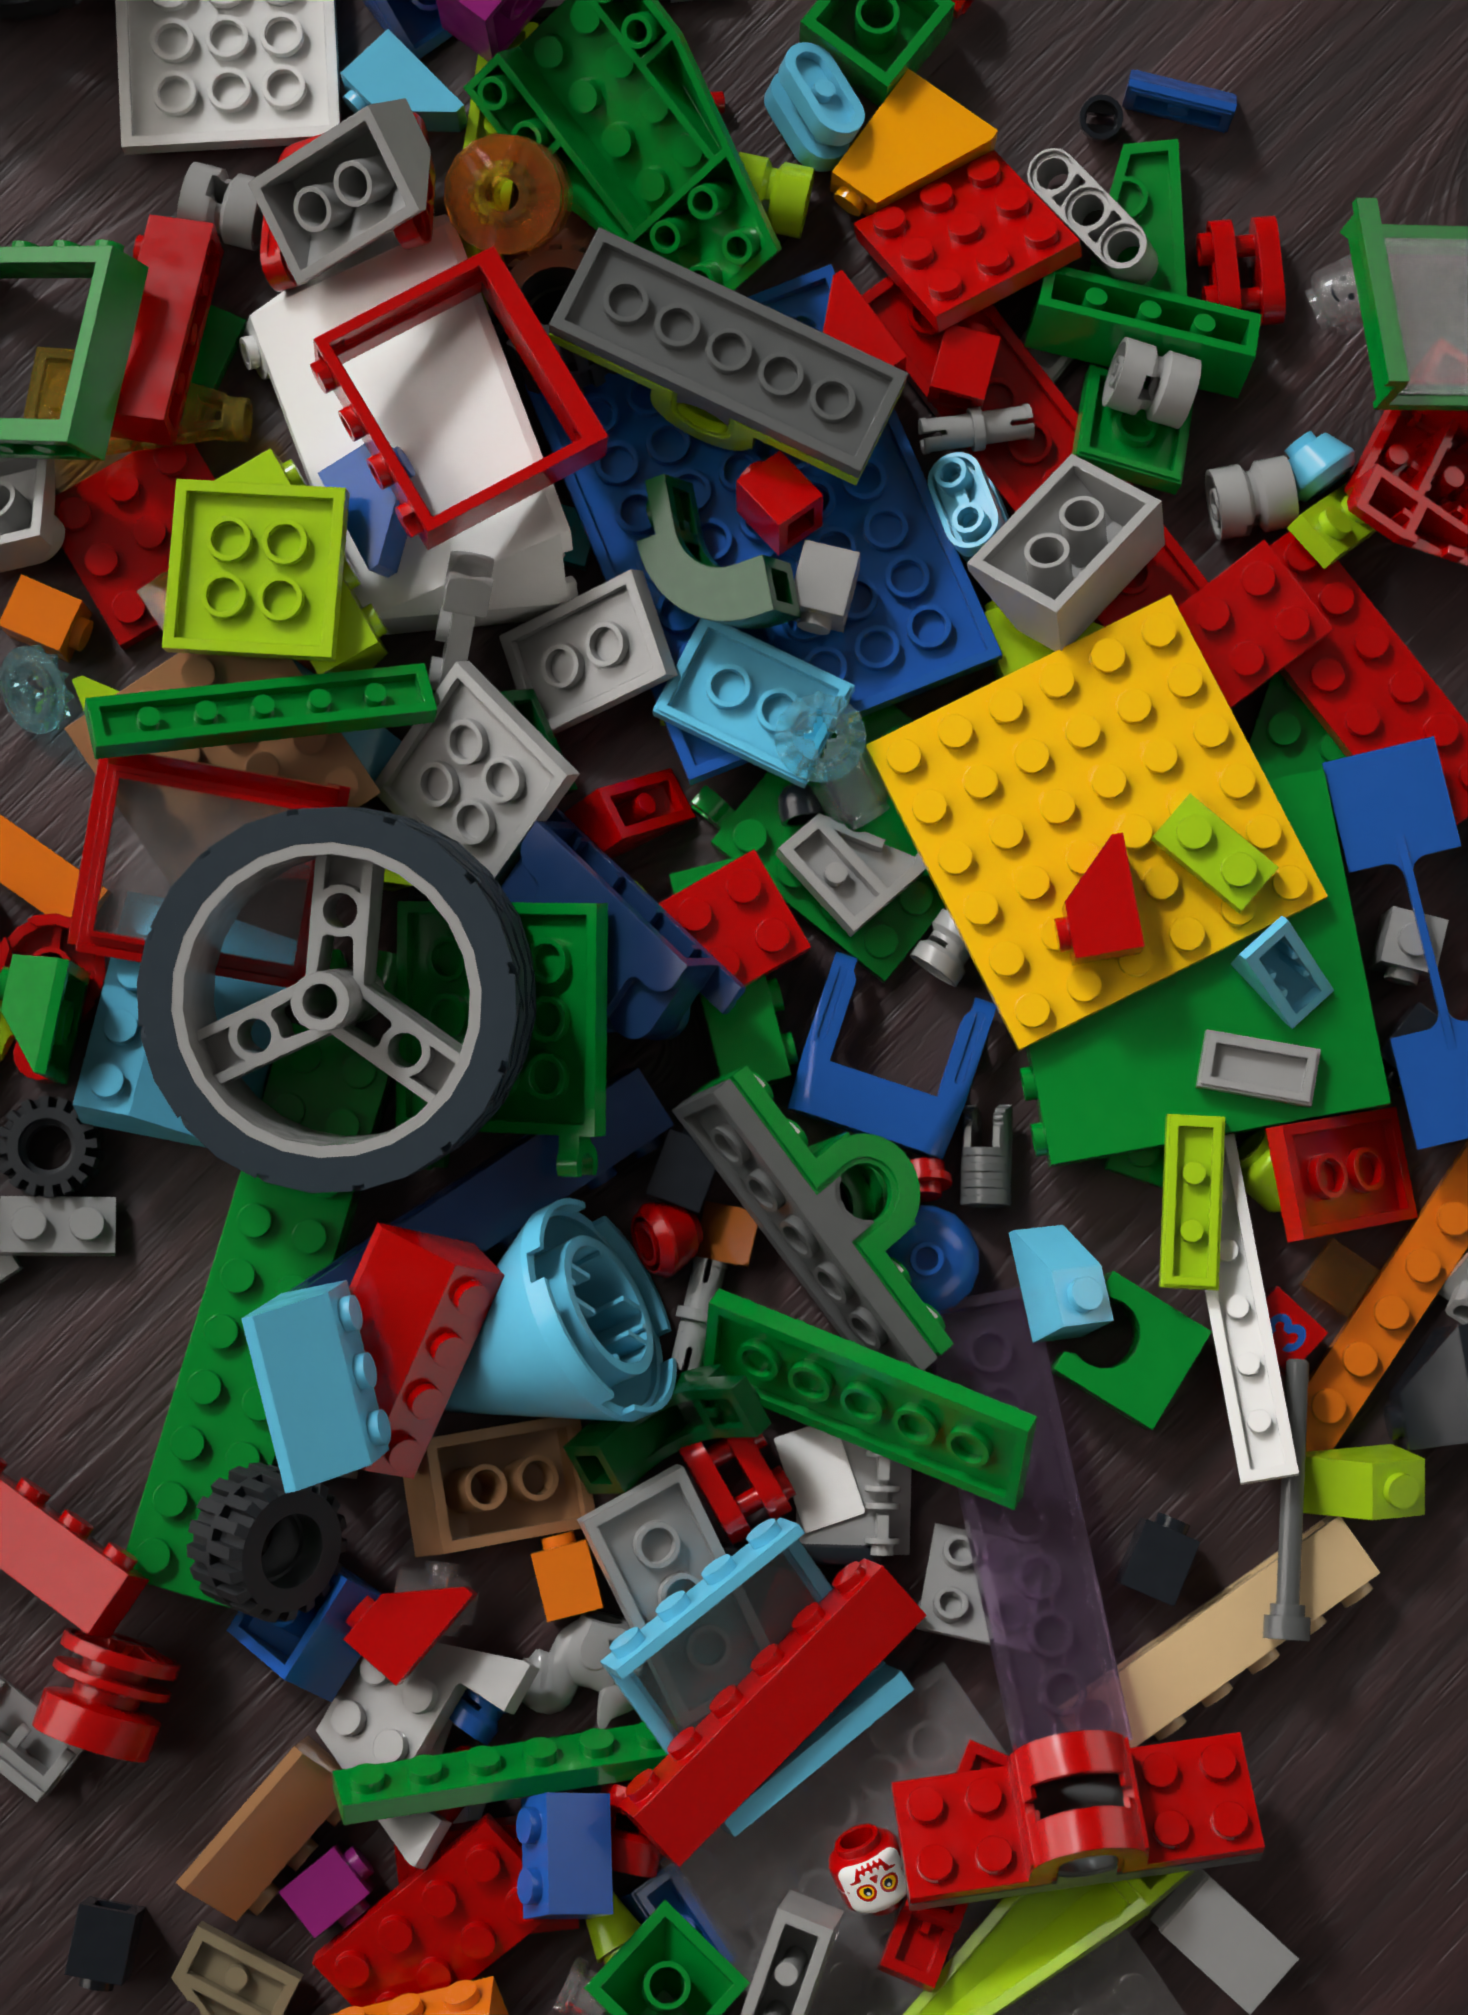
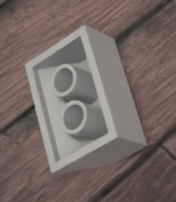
[248,98,431,286]
[967,454,1165,651]

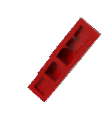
[877,1739,1009,1993]

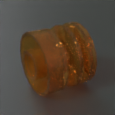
[444,134,573,255]

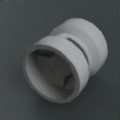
[910,909,970,987]

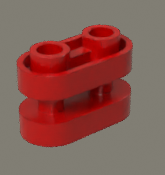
[1196,215,1286,326]
[679,1433,797,1545]

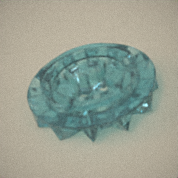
[0,644,74,734]
[775,691,866,783]

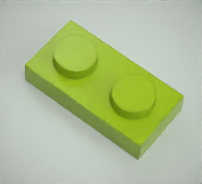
[1287,483,1376,569]
[1151,793,1279,914]

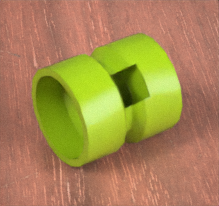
[739,152,815,239]

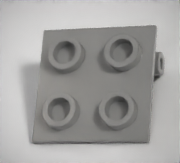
[796,1439,911,1556]
[916,1523,1047,1654]

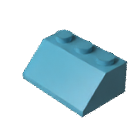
[241,1280,391,1493]

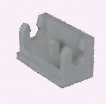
[0,1675,84,1802]

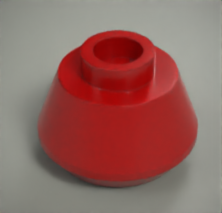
[631,1202,703,1278]

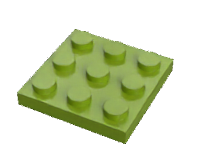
[162,479,350,662]

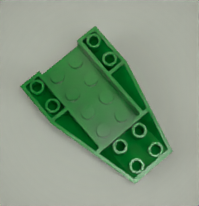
[463,0,782,291]

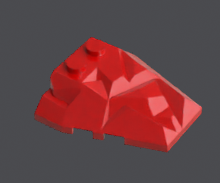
[1344,338,1468,566]

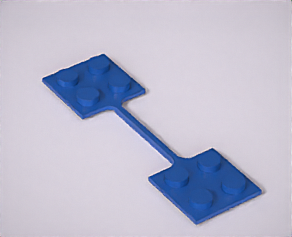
[1322,736,1468,1150]

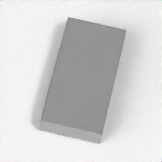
[1196,1029,1321,1107]

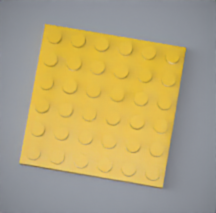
[866,595,1328,1051]

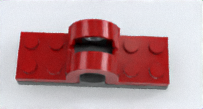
[891,1730,1265,1911]

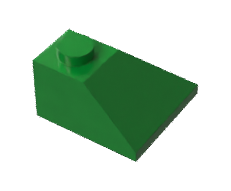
[0,954,91,1084]
[583,1900,750,2015]

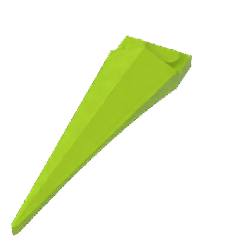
[903,1870,1195,2015]

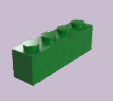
[1024,266,1262,398]
[669,858,799,1086]

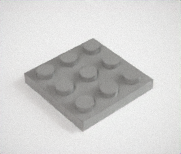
[375,661,580,886]

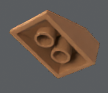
[403,1418,595,1557]

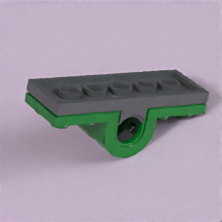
[672,1065,954,1371]

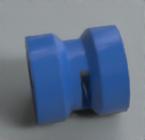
[449,1688,507,1745]

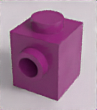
[279,1840,375,1938]

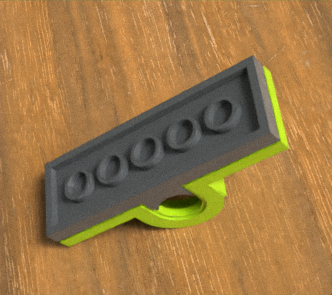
[549,227,908,486]

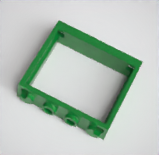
[0,239,149,461]

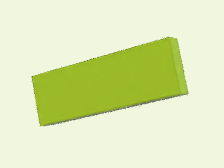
[1159,1114,1225,1291]

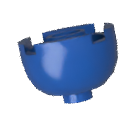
[885,1205,979,1315]

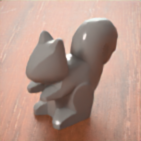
[522,1610,642,1729]

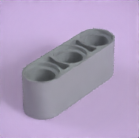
[1027,148,1158,285]

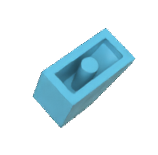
[340,29,467,132]
[1009,1225,1114,1343]

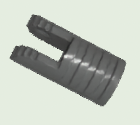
[960,1104,1013,1208]

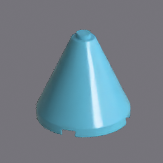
[445,1198,677,1422]

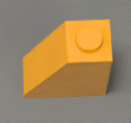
[830,68,998,216]

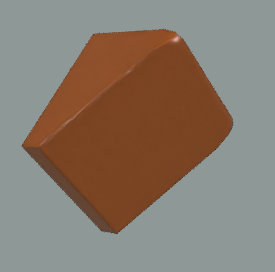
[696,1201,758,1269]

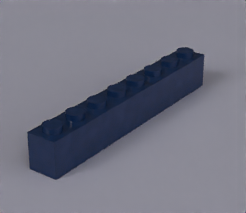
[288,1067,674,1292]

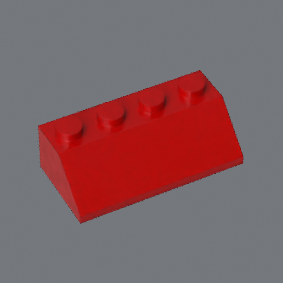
[349,1222,504,1479]

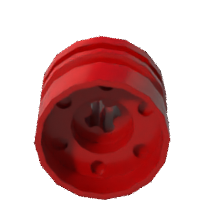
[32,1628,181,1763]

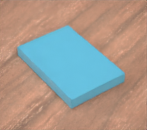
[652,618,855,789]

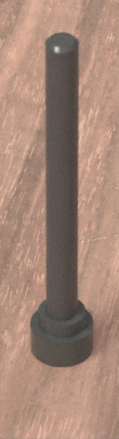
[1263,1359,1311,1641]

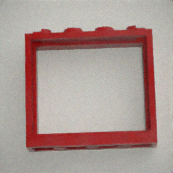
[310,245,608,550]

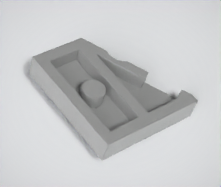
[775,813,927,937]

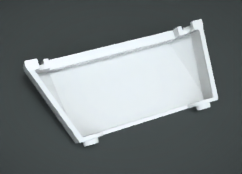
[239,212,578,635]

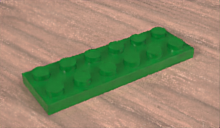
[703,1288,1037,1510]

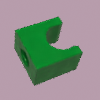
[1048,1271,1212,1430]

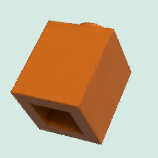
[0,574,93,662]
[531,1530,605,1622]

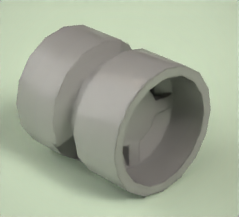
[177,162,263,251]
[1102,337,1202,429]
[1205,455,1299,541]

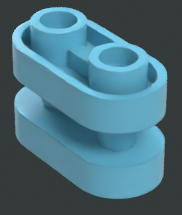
[764,42,865,172]
[928,452,1009,563]

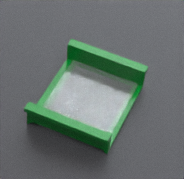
[1340,198,1468,411]

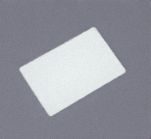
[774,1426,865,1533]

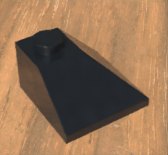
[1384,1324,1468,1450]

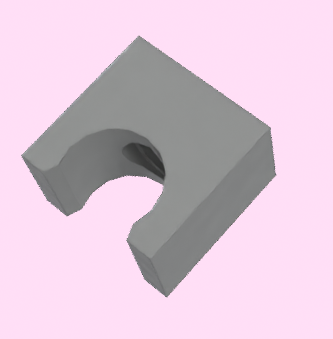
[1147,1869,1299,2015]

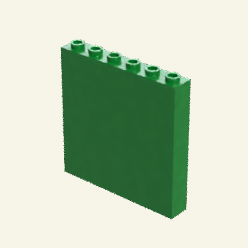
[1014,769,1391,1168]

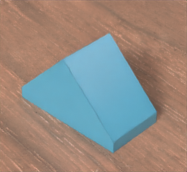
[1231,916,1334,1029]

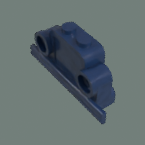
[501,807,746,1041]

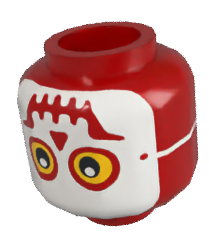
[829,1824,907,1916]

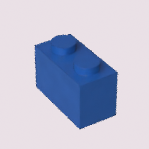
[516,1792,613,1919]

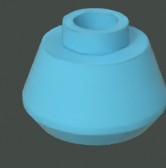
[1284,430,1355,503]

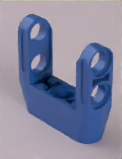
[787,951,996,1160]

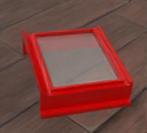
[67,753,350,988]

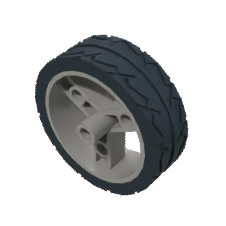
[137,807,537,1193]

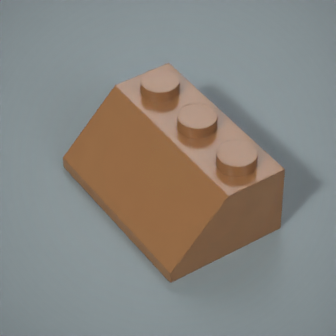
[176,1735,342,1922]

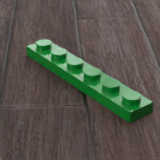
[84,663,437,759]
[332,1719,679,1825]

